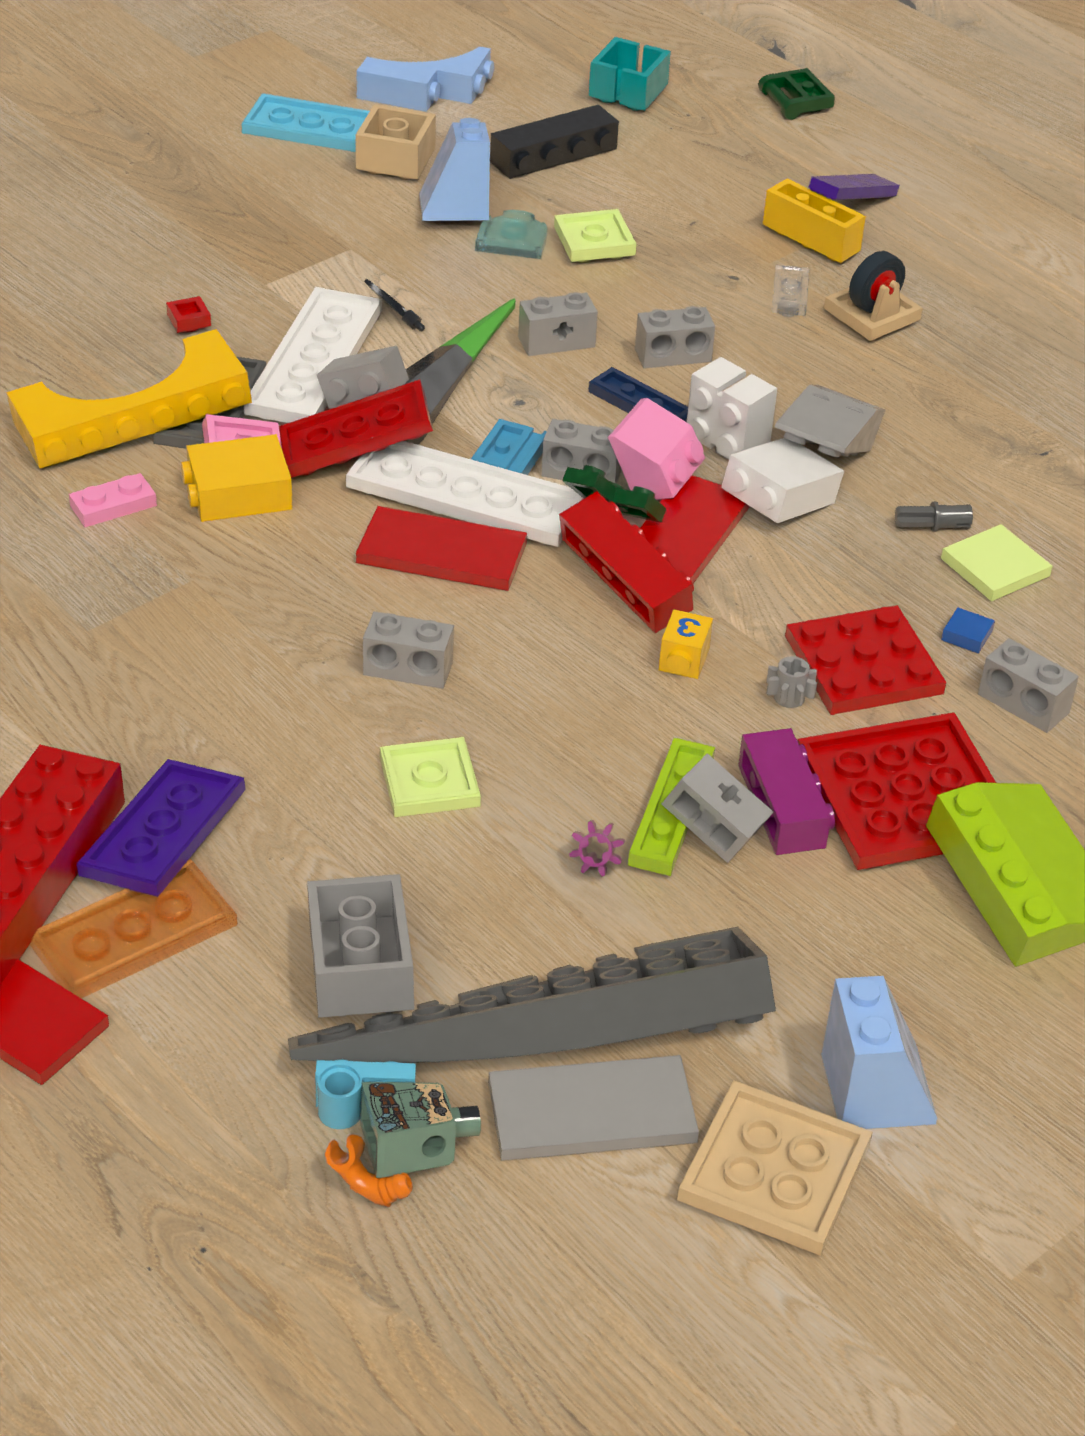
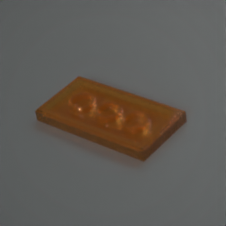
[30,859,238,998]

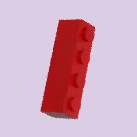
[559,491,694,634]

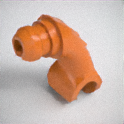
[325,1134,413,1207]

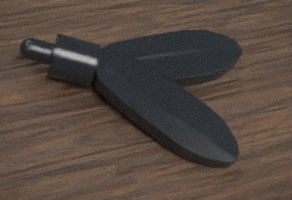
[364,279,425,331]

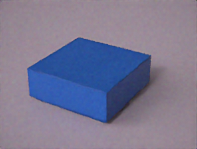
[941,607,995,653]

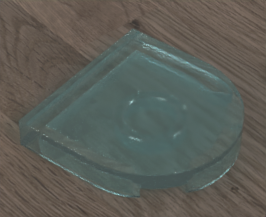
[475,210,547,259]

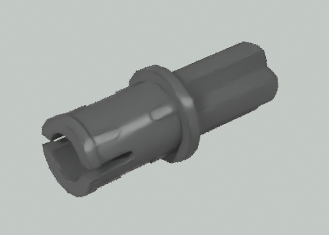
[895,501,973,532]

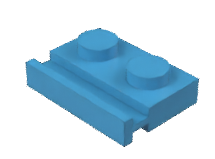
[471,419,547,475]

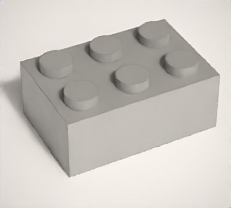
[307,874,414,1018]

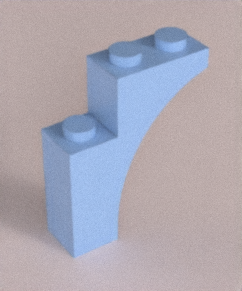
[357,46,494,112]

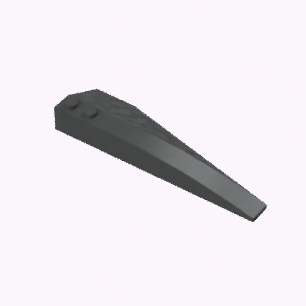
[288,926,776,1063]

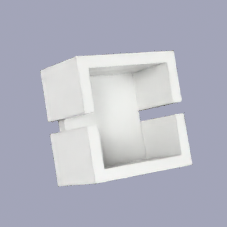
[687,357,777,459]

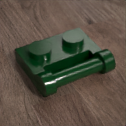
[758,68,835,120]

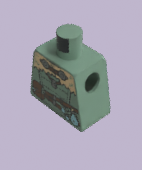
[360,1082,481,1178]

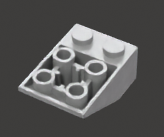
[775,385,885,458]

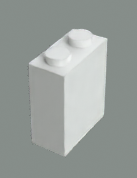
[721,438,844,523]

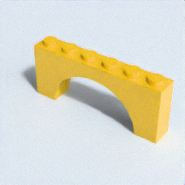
[6,329,252,469]

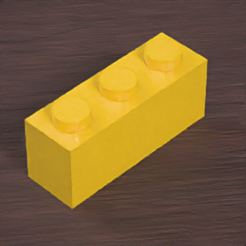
[763,178,866,263]

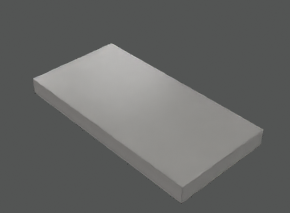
[488,1055,699,1161]

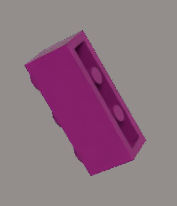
[738,728,835,855]

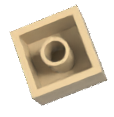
[356,104,436,180]

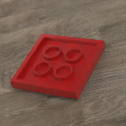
[785,605,947,715]

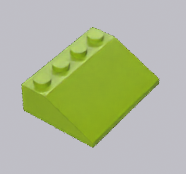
[926,782,1085,967]

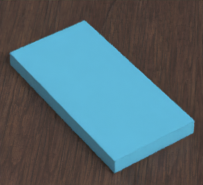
[241,93,370,152]

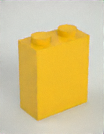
[181,434,292,522]

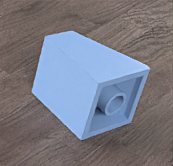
[419,118,490,221]
[821,976,937,1129]

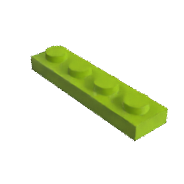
[628,738,715,876]

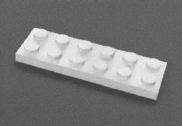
[244,287,382,423]
[346,441,584,547]

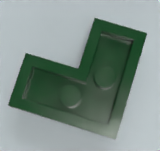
[562,465,667,523]

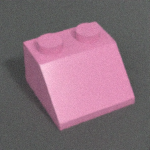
[608,398,705,500]

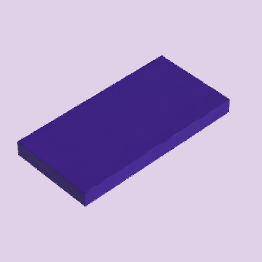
[77,759,246,897]

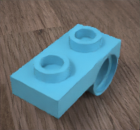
[315,1060,416,1129]

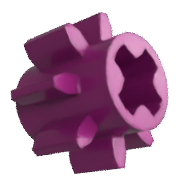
[569,820,625,876]

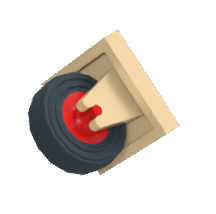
[824,251,923,341]

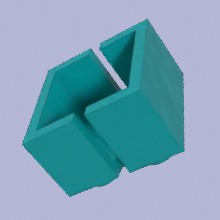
[588,37,671,111]

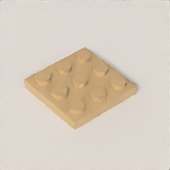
[677,1080,873,1256]

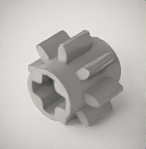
[766,656,817,708]

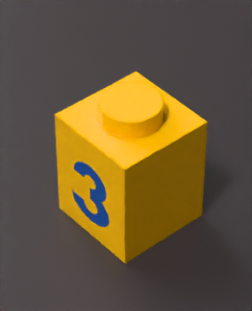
[658,610,713,679]

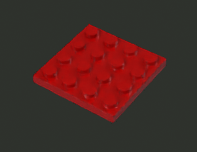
[797,712,996,870]

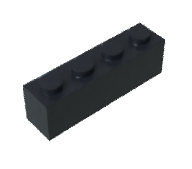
[490,104,619,179]

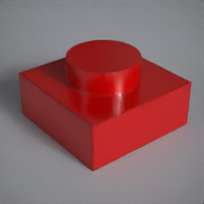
[166,296,211,333]

